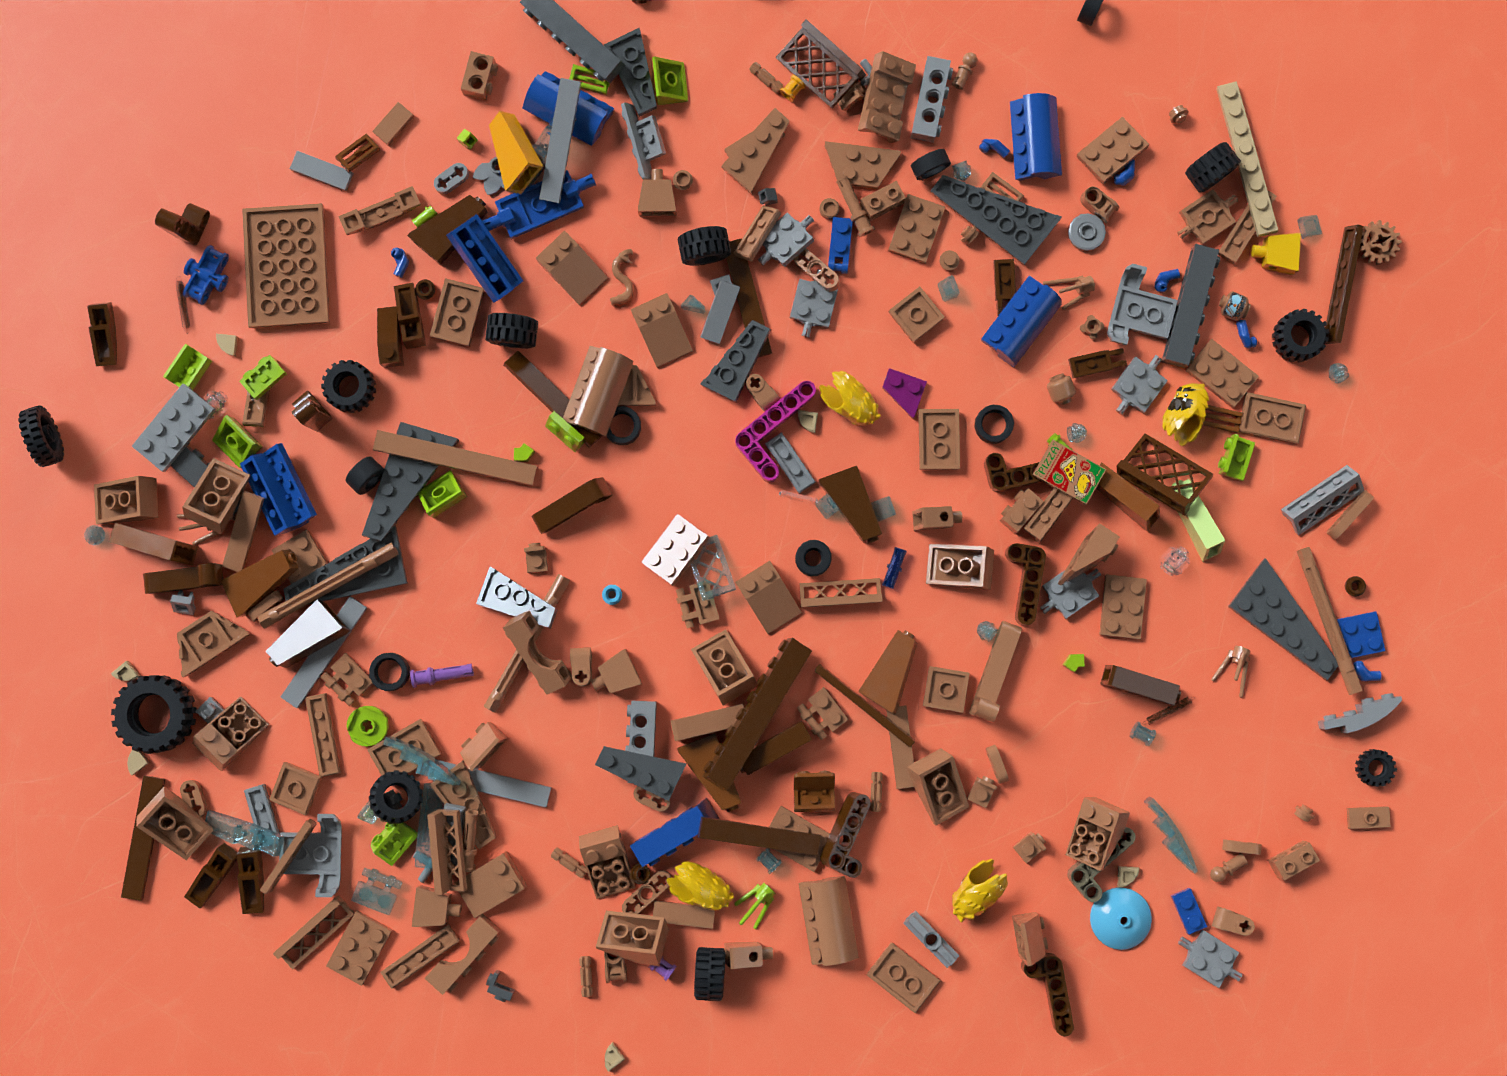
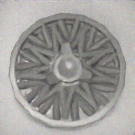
[1068,213,1106,251]

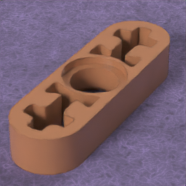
[793,249,840,292]
[1326,490,1374,540]
[622,870,671,914]

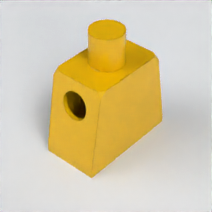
[1251,233,1301,275]

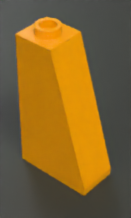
[489,111,543,194]

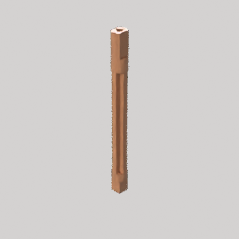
[257,542,399,629]
[1296,546,1363,695]
[484,574,571,713]

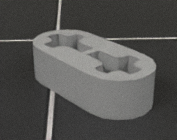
[434,163,469,194]

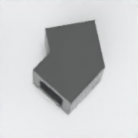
[758,188,778,206]

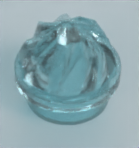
[952,160,971,181]
[1328,363,1349,384]
[1067,423,1087,443]
[84,525,105,545]
[977,621,998,642]

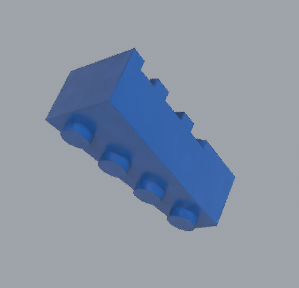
[630,798,719,867]

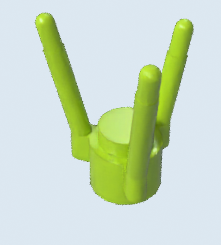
[734,882,776,929]

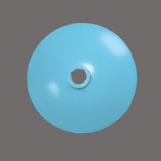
[1090,887,1152,950]

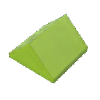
[652,56,688,105]
[212,415,263,468]
[418,470,468,518]

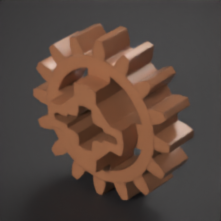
[1359,220,1402,265]

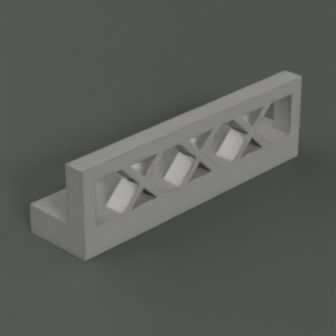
[1281,465,1365,535]

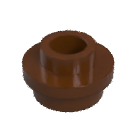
[415,279,436,300]
[1345,576,1366,596]
[630,864,650,884]

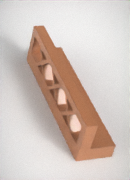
[1024,488,1073,544]
[799,578,883,607]
[427,809,467,895]
[273,895,354,970]

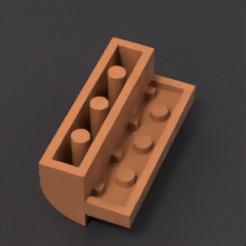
[563,346,634,436]
[798,876,859,966]

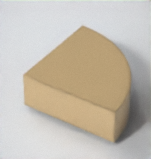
[216,333,238,356]
[798,410,818,433]
[111,661,141,681]
[127,750,150,776]
[1117,866,1140,887]
[604,1042,625,1072]

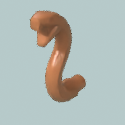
[610,249,634,306]

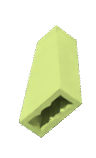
[1172,479,1225,562]

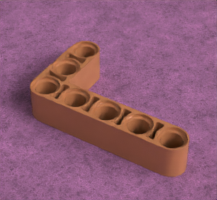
[969,621,1022,722]

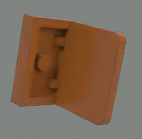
[793,770,835,812]

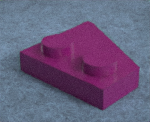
[882,368,927,418]

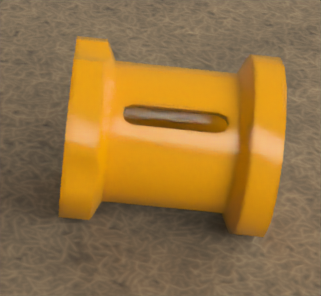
[780,75,806,102]

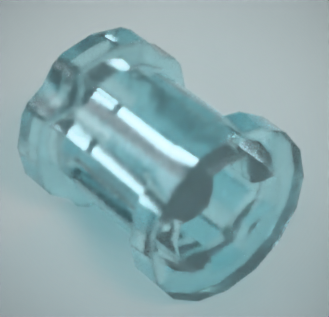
[1129,721,1156,747]
[755,848,782,874]

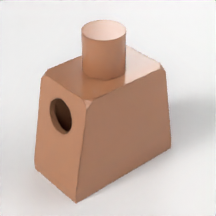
[638,169,677,216]
[912,506,963,531]
[591,649,643,693]
[411,885,462,927]
[724,941,773,969]

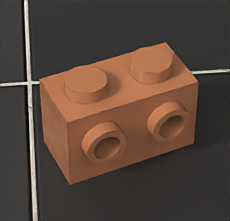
[999,488,1044,534]

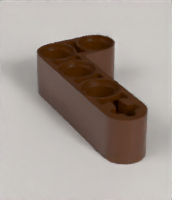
[155,203,210,245]
[291,390,333,432]
[984,453,1042,492]
[531,477,613,534]
[1005,543,1046,625]
[143,563,224,594]
[820,792,871,878]
[1021,953,1074,1037]

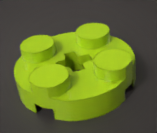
[346,705,389,747]

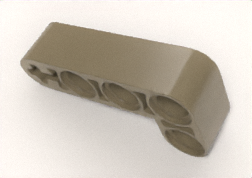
[1067,827,1136,902]

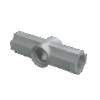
[903,910,959,968]

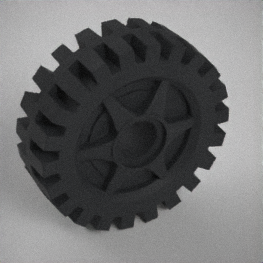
[18,405,64,467]

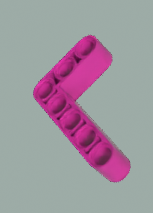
[735,381,816,482]

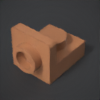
[833,81,867,111]
[524,543,548,573]
[967,775,997,808]
[1013,831,1047,864]

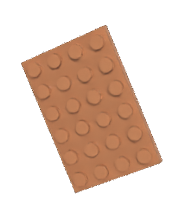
[242,203,330,328]

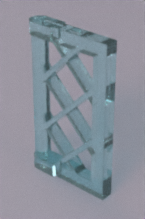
[690,535,736,601]

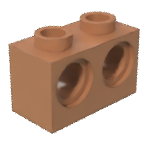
[460,51,498,100]
[860,180,906,221]
[1268,840,1320,881]

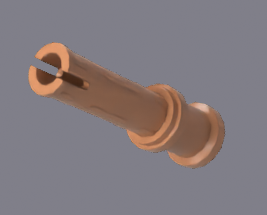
[836,176,875,237]
[463,809,479,872]

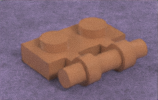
[676,580,720,629]
[321,653,373,706]
[797,687,849,740]

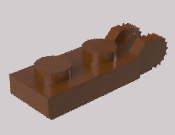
[993,259,1016,316]
[1068,348,1127,379]

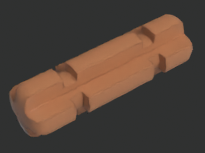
[749,62,783,94]
[870,772,883,812]
[551,847,587,878]
[579,956,593,997]

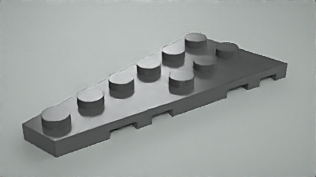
[930,175,1062,265]
[362,422,459,542]
[283,525,408,605]
[1228,558,1338,680]

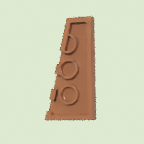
[721,108,790,194]
[430,760,496,849]

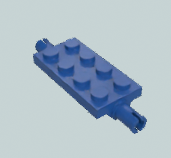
[482,170,596,239]

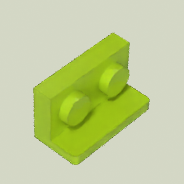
[239,355,287,400]
[370,822,419,866]

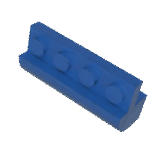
[522,71,614,146]
[1010,93,1062,181]
[446,214,523,303]
[981,276,1062,368]
[240,443,317,536]

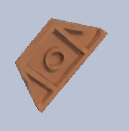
[824,141,901,189]
[618,365,656,406]
[177,611,250,678]

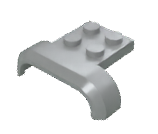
[1107,263,1178,345]
[279,814,342,897]

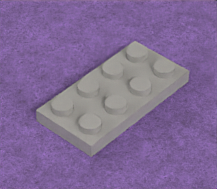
[132,383,216,472]

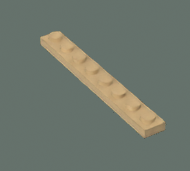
[1216,81,1278,237]

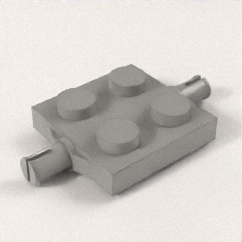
[758,212,814,267]
[789,270,838,338]
[1111,355,1168,415]
[1040,568,1101,619]
[1178,930,1243,988]

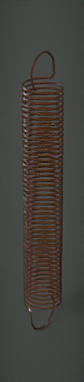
[175,276,190,334]
[1142,696,1195,725]

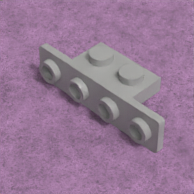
[621,102,666,180]

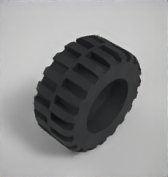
[111,675,197,754]

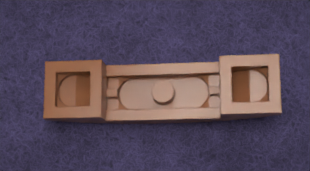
[338,186,421,235]

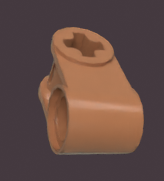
[1080,186,1120,224]
[746,374,780,412]
[570,647,592,687]
[1212,906,1255,936]
[604,952,627,983]

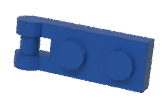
[828,217,853,274]

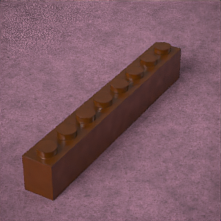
[703,637,812,790]

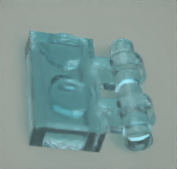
[351,867,403,915]

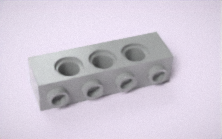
[910,56,953,143]
[625,700,657,783]

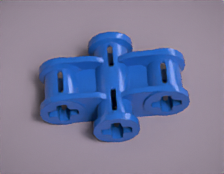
[183,245,229,305]

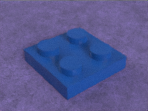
[1337,611,1385,658]

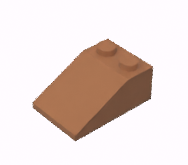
[536,230,608,305]
[630,293,693,367]
[182,458,251,534]
[94,476,159,525]
[1057,523,1120,586]
[926,544,995,590]
[735,561,802,634]
[691,629,758,706]
[460,722,508,772]
[907,748,969,826]
[137,787,214,861]
[454,851,527,918]
[595,910,669,966]
[1012,912,1048,966]

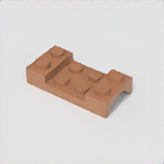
[858,51,916,143]

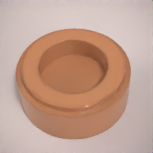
[819,198,839,219]

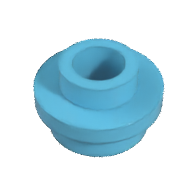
[602,585,622,605]

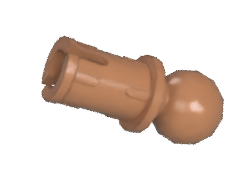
[952,52,978,90]
[1210,853,1248,883]

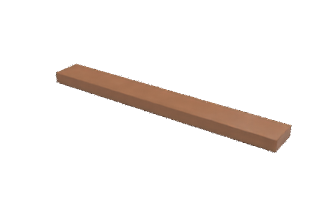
[373,430,537,486]

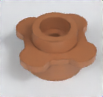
[1080,315,1104,339]

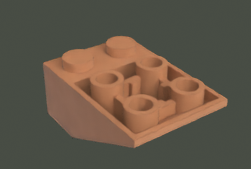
[192,696,269,771]
[1065,797,1130,871]
[579,825,636,899]

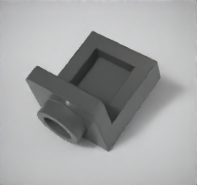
[486,970,515,1002]

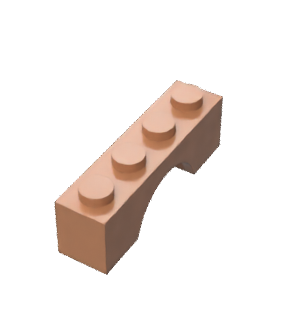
[503,610,572,695]
[424,914,501,995]

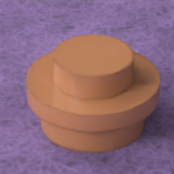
[1169,105,1189,124]
[673,170,693,190]
[960,225,979,244]
[939,250,960,271]
[1294,804,1315,822]

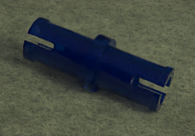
[882,547,907,589]

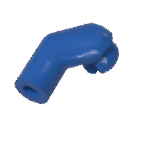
[979,139,1010,158]
[1114,160,1135,186]
[391,247,409,278]
[1154,269,1180,292]
[1236,320,1257,349]
[1353,661,1381,681]

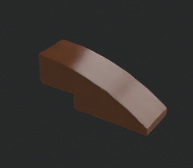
[394,282,426,349]
[87,302,117,367]
[184,843,237,909]
[236,846,264,914]

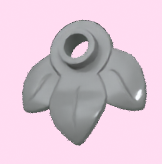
[473,157,505,195]

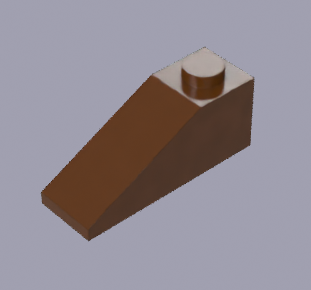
[377,306,404,368]

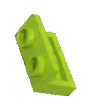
[163,344,212,390]
[545,411,584,452]
[1218,434,1255,481]

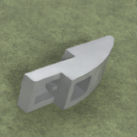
[1317,693,1402,733]

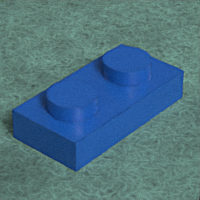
[1171,888,1207,935]

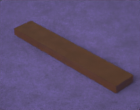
[1325,224,1364,344]
[726,238,772,358]
[503,351,602,448]
[815,664,916,747]
[121,775,165,901]
[698,817,821,856]

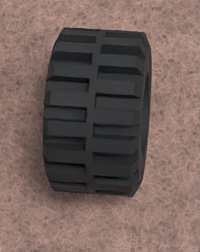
[1185,142,1241,193]
[677,226,731,266]
[1272,309,1329,363]
[485,313,538,349]
[321,360,376,413]
[369,770,423,824]
[694,947,725,1001]

